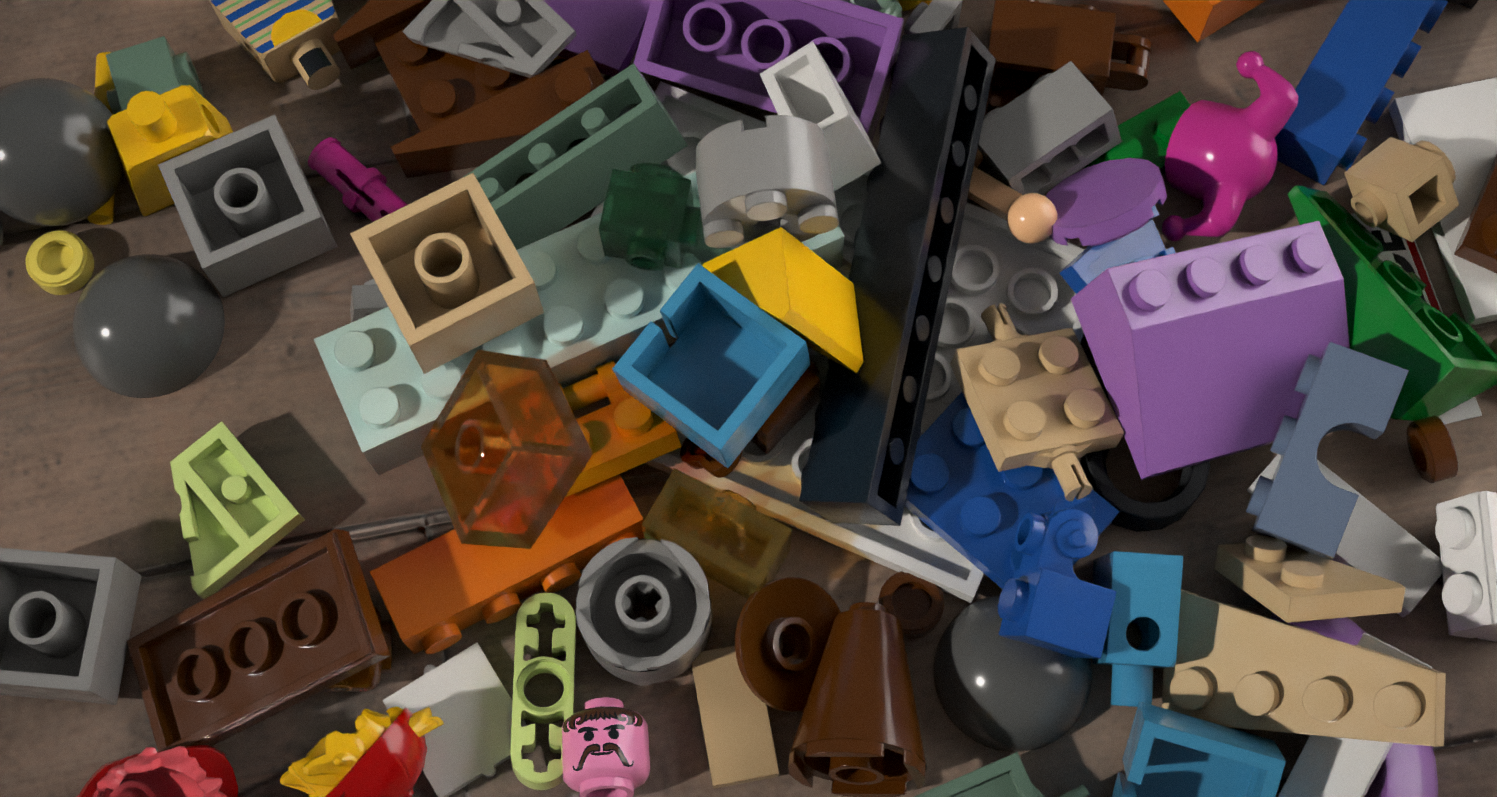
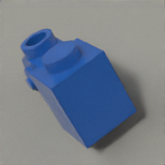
[998,509,1117,659]

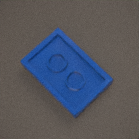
[905,392,1120,589]

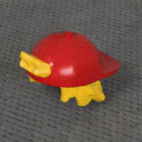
[280,707,444,797]

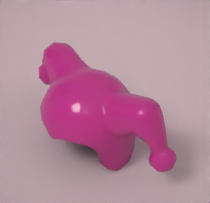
[1162,51,1298,242]

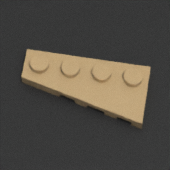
[1162,589,1446,747]

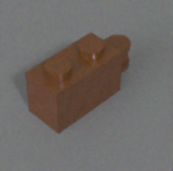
[986,0,1152,96]

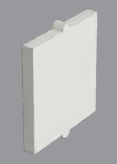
[383,642,527,797]

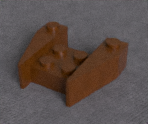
[333,0,605,178]

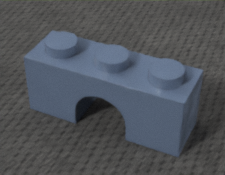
[1246,342,1409,559]

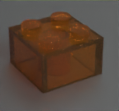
[421,350,593,549]

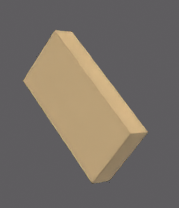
[691,646,779,789]

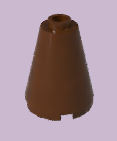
[788,602,927,797]

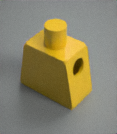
[107,85,233,217]

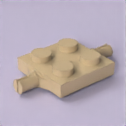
[950,303,1124,501]

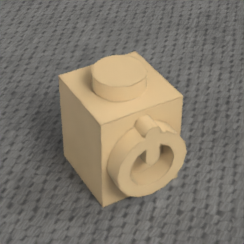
[1344,137,1459,242]

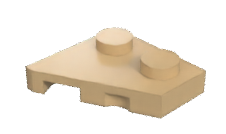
[1215,535,1406,623]

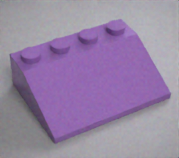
[1071,221,1350,480]

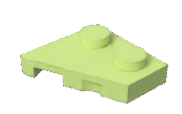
[170,421,305,599]

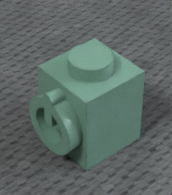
[106,36,205,115]

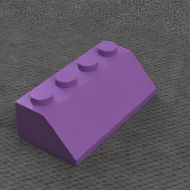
[634,0,904,142]

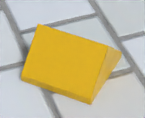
[702,227,864,373]

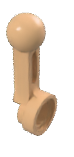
[967,149,1058,244]

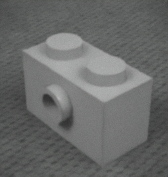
[978,61,1122,195]

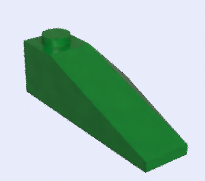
[1288,185,1497,421]

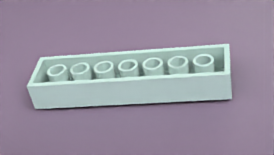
[314,171,844,475]

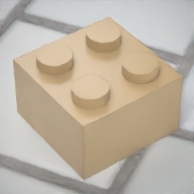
[350,173,544,374]

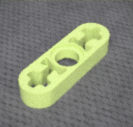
[510,592,576,790]

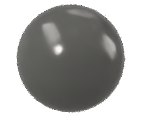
[0,78,124,227]
[73,254,225,398]
[933,594,1092,752]

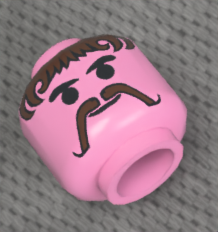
[561,697,650,797]

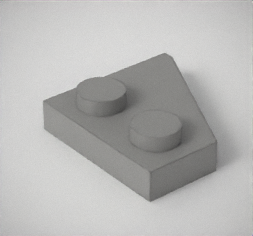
[402,0,577,78]

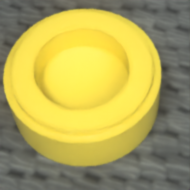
[25,230,94,295]

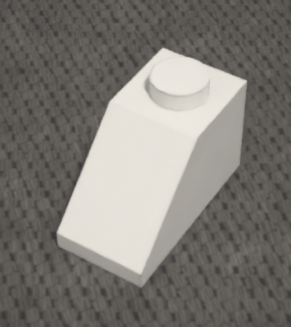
[760,41,881,191]

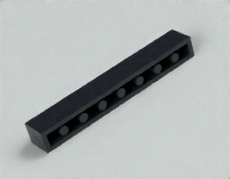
[799,27,996,526]

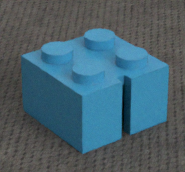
[612,263,811,468]
[1111,701,1286,797]

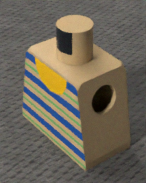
[209,0,342,90]

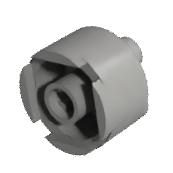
[695,115,839,249]
[576,537,713,686]

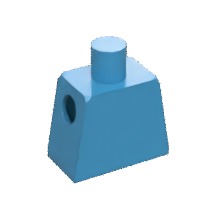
[1092,551,1183,707]

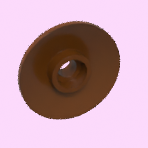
[735,577,841,712]

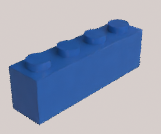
[1275,0,1448,186]

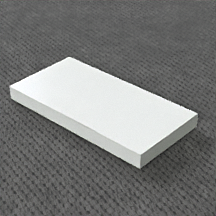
[1388,77,1497,326]

